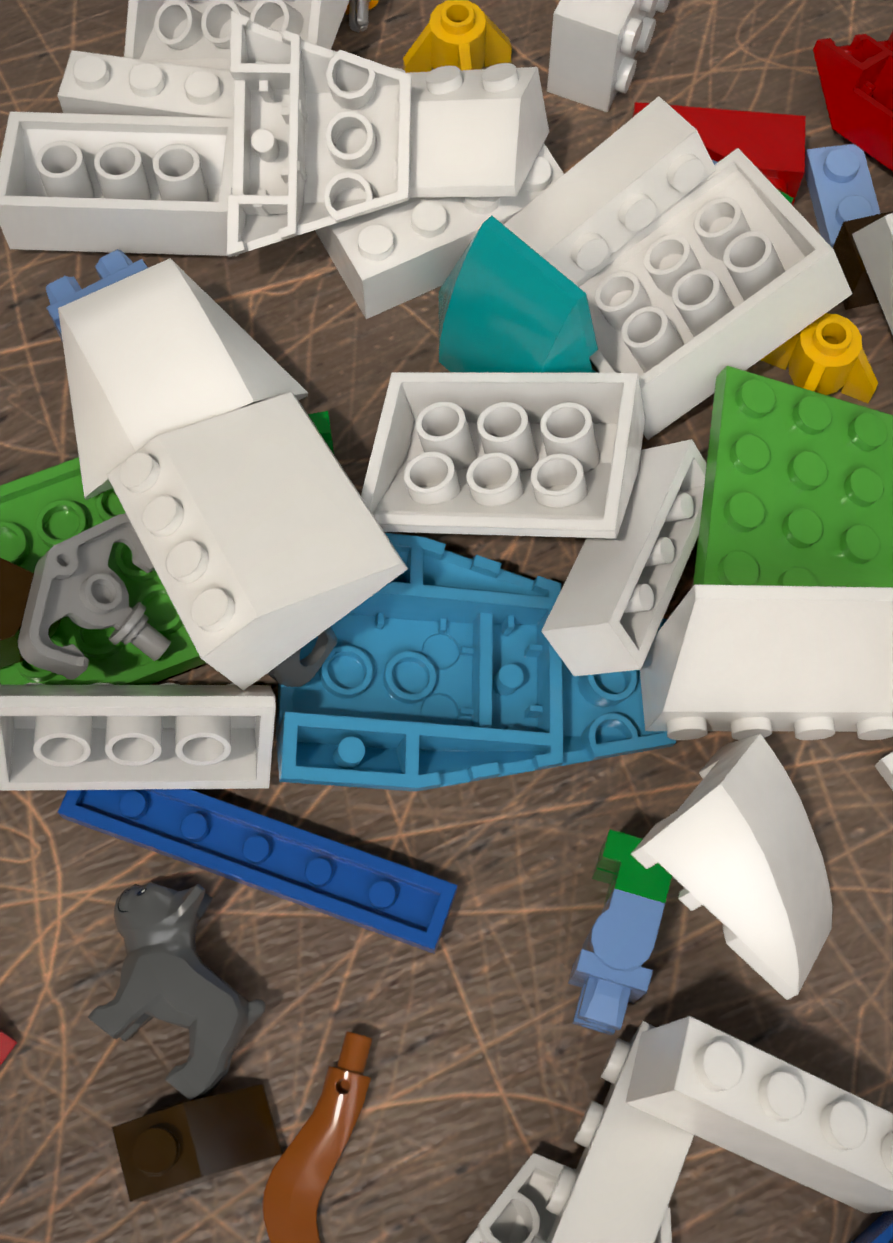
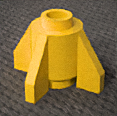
[403,0,512,73]
[761,313,878,404]

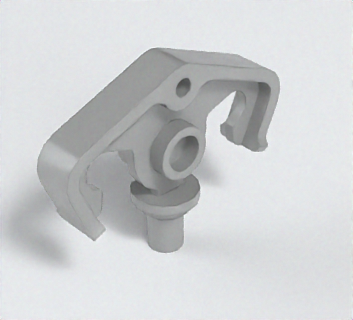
[18,513,171,680]

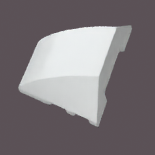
[227,11,412,257]
[58,258,308,500]
[631,733,832,1000]

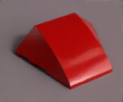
[813,31,893,171]

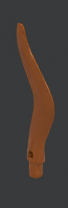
[263,1031,373,1243]

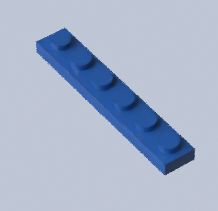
[57,789,458,954]

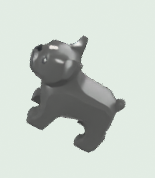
[88,883,266,1101]

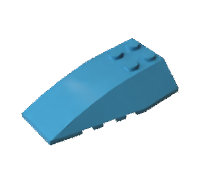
[275,533,676,792]

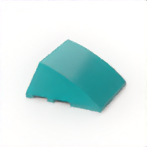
[439,215,598,373]

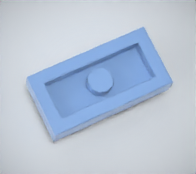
[804,144,881,248]

